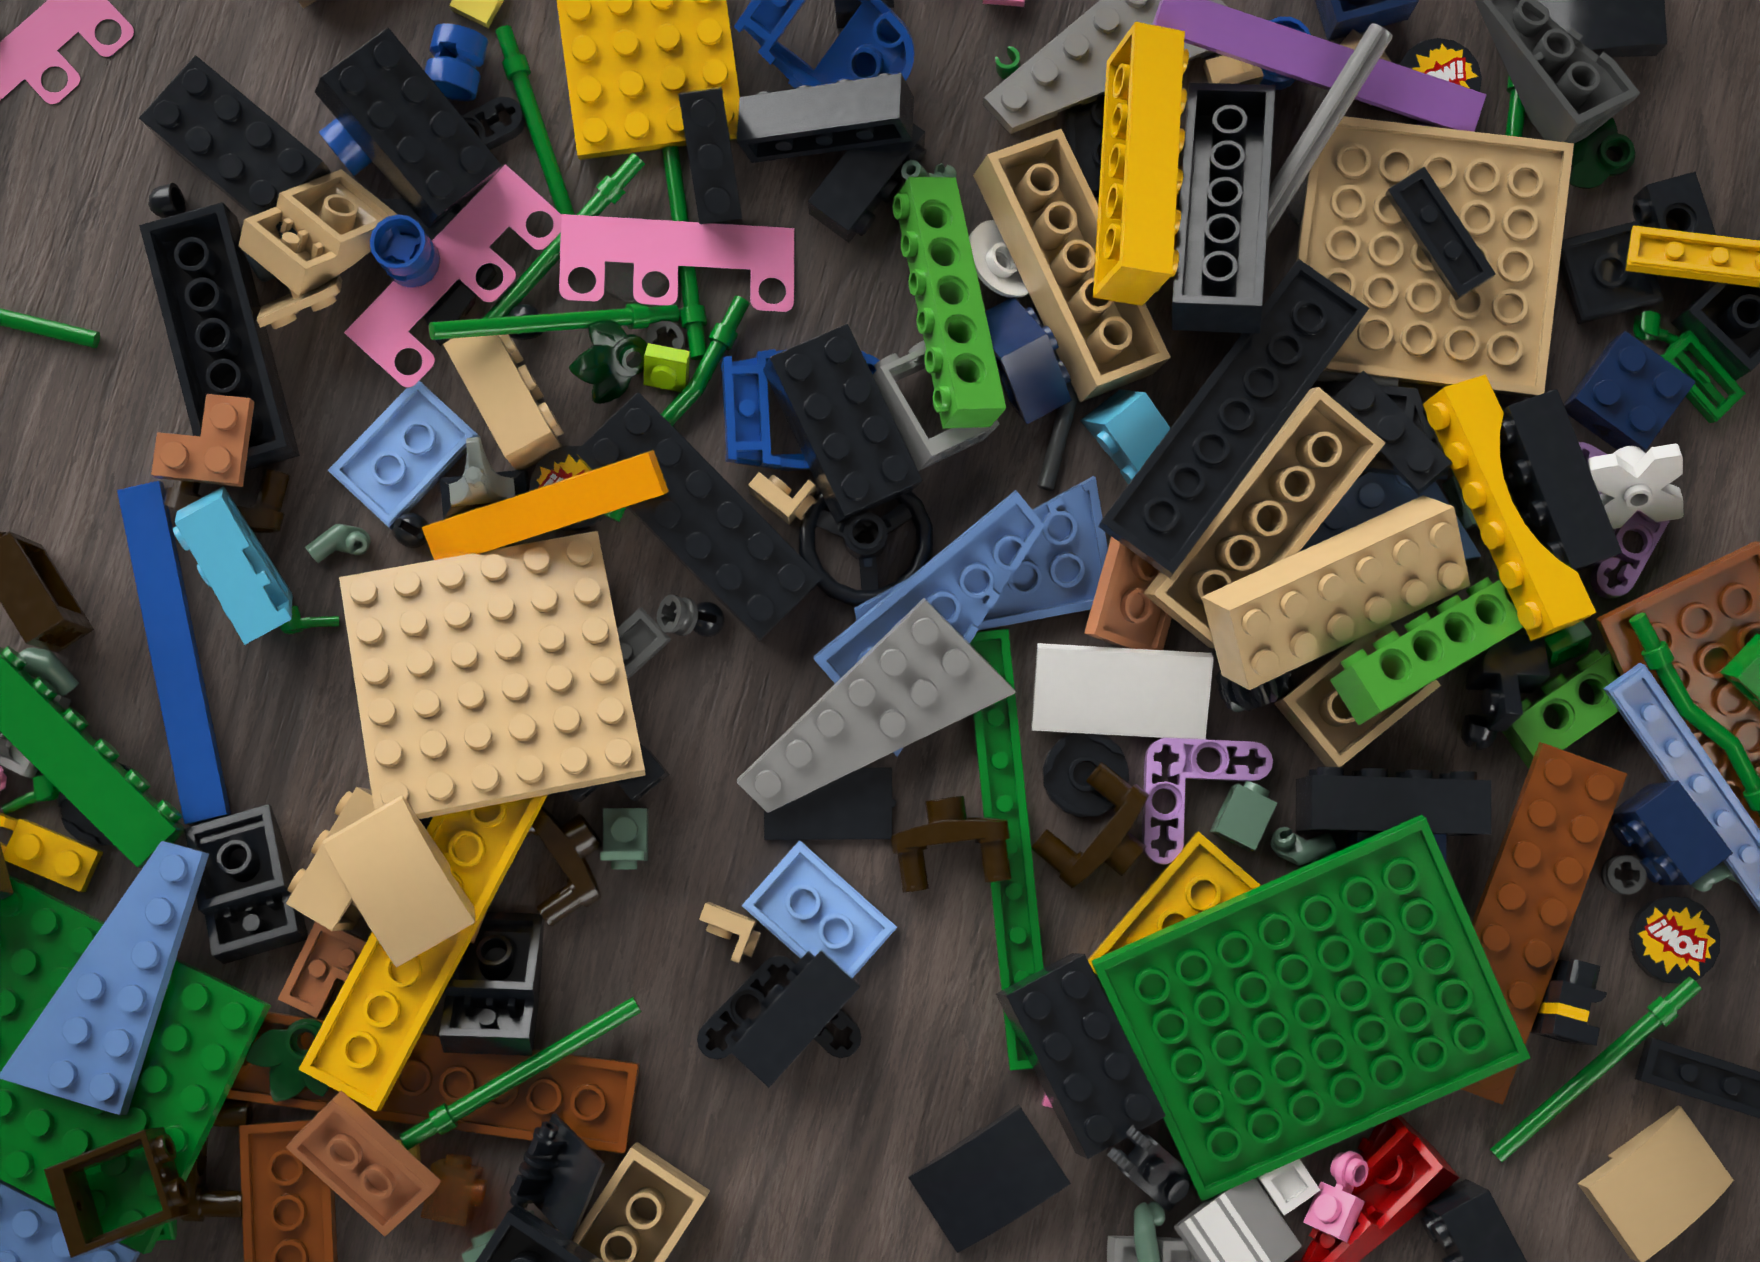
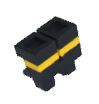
[1530,959,1607,1046]

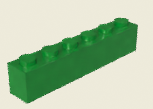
[0,646,185,868]

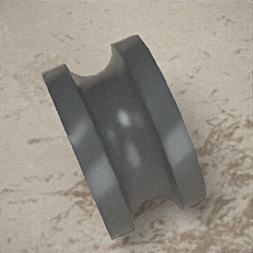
[646,321,686,350]
[657,595,698,636]
[1601,855,1647,895]

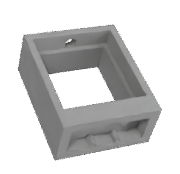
[873,340,1000,471]

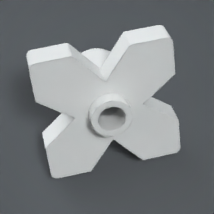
[1588,444,1684,529]

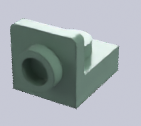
[600,808,649,870]

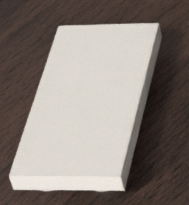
[1031,643,1214,739]

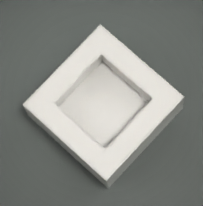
[1257,1159,1321,1215]

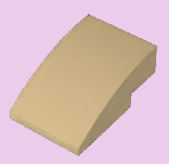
[238,169,398,296]
[323,795,475,968]
[1577,1106,1734,1262]

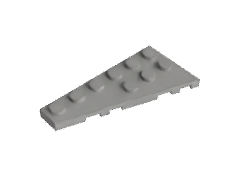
[982,0,1228,134]
[737,598,1017,813]

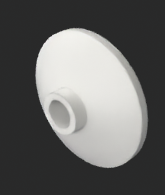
[969,220,1029,298]

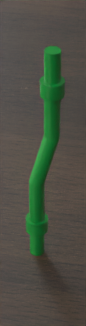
[604,295,750,522]
[1629,613,1760,817]

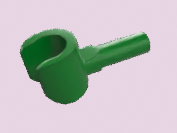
[995,46,1021,79]
[1633,311,1689,352]
[279,606,340,635]
[2,775,60,814]

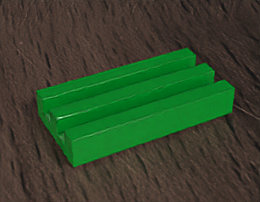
[1660,330,1746,423]

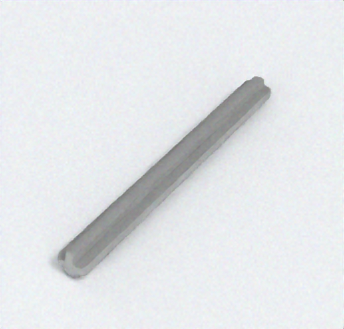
[1266,23,1392,240]

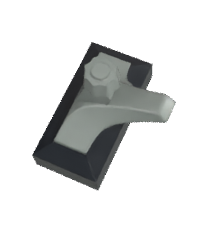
[440,437,529,519]

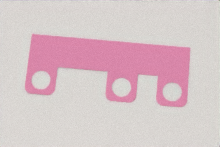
[0,0,134,104]
[344,164,561,388]
[559,214,794,312]

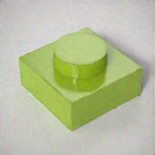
[643,343,690,392]

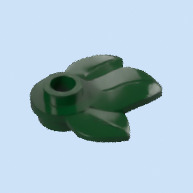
[1569,117,1635,189]
[569,321,648,404]
[246,1018,330,1102]

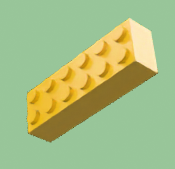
[1093,22,1189,306]

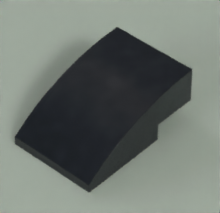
[1537,0,1667,59]
[184,804,308,964]
[439,912,544,1056]
[908,1104,1071,1253]

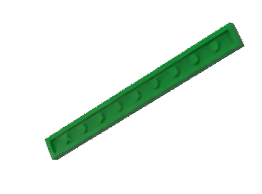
[970,629,1044,1071]

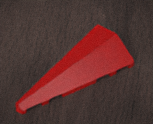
[1294,1115,1460,1262]

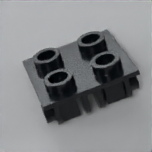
[509,1114,605,1241]

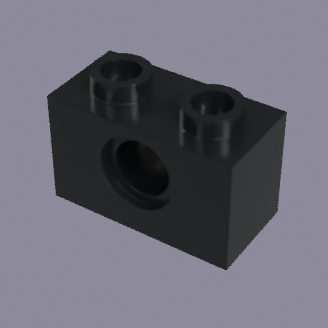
[1632,172,1716,276]

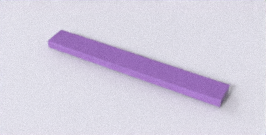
[1153,0,1486,132]

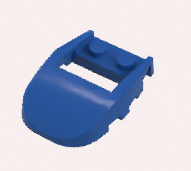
[734,0,915,89]
[721,349,880,471]

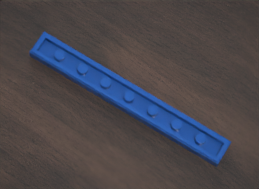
[117,481,231,825]

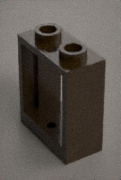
[0,531,94,653]
[44,1127,191,1258]

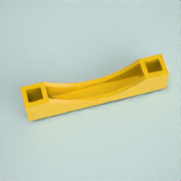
[1422,374,1596,641]

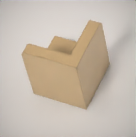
[1203,55,1264,84]

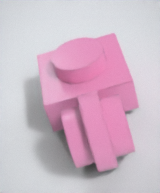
[1303,1151,1369,1243]

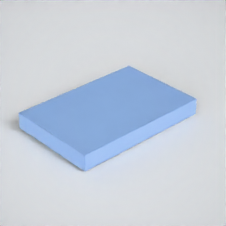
[328,381,480,530]
[742,840,897,978]

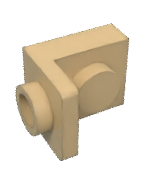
[748,472,817,525]
[699,902,761,963]

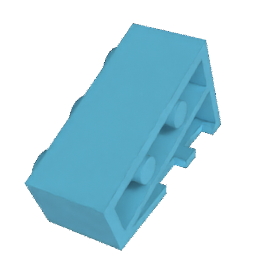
[1080,389,1171,484]
[173,486,293,645]

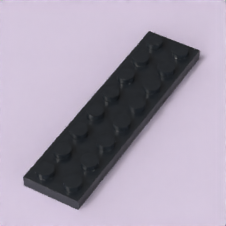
[1098,259,1369,578]

